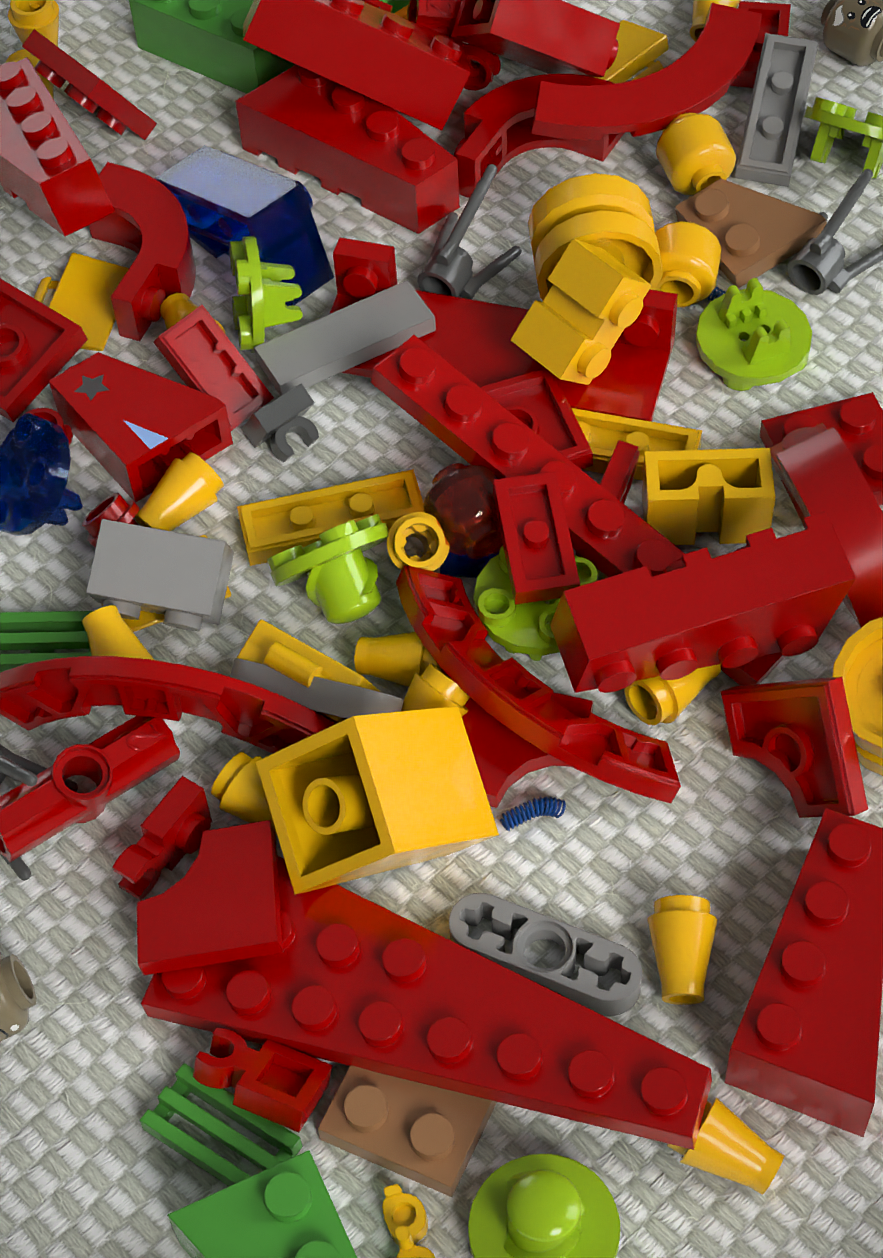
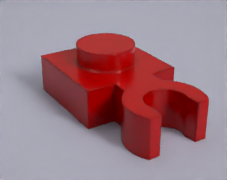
[112,776,212,901]
[193,1028,333,1133]

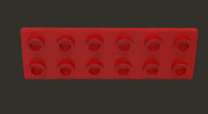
[329,237,678,422]

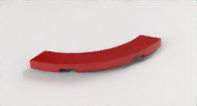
[531,3,762,140]
[396,565,681,804]
[0,656,336,754]

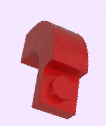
[453,74,625,198]
[89,162,196,342]
[770,423,883,628]

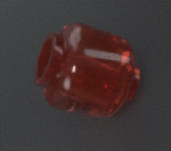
[423,463,503,559]

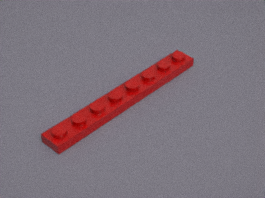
[370,335,785,686]

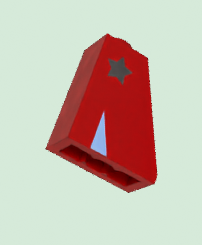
[49,352,233,503]

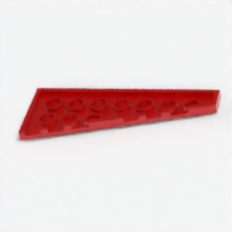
[141,855,712,1150]

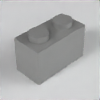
[86,519,234,631]

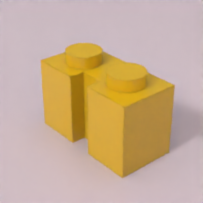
[511,239,652,385]
[642,448,776,545]

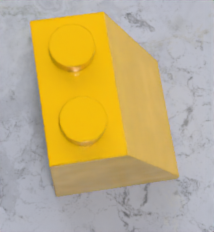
[256,706,499,894]

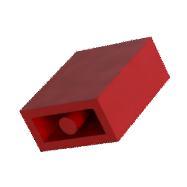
[451,0,620,77]

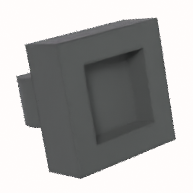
[242,383,319,462]

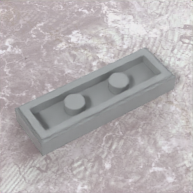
[735,33,818,187]
[254,280,436,396]

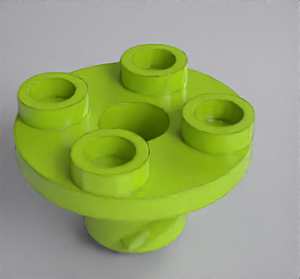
[267,514,389,624]
[468,1154,620,1258]

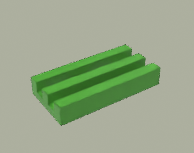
[0,611,93,673]
[139,1063,303,1186]

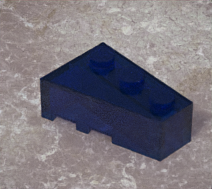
[155,145,334,306]

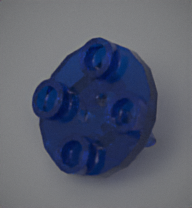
[0,413,83,536]

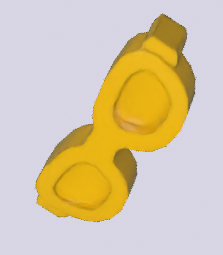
[382,1184,435,1258]

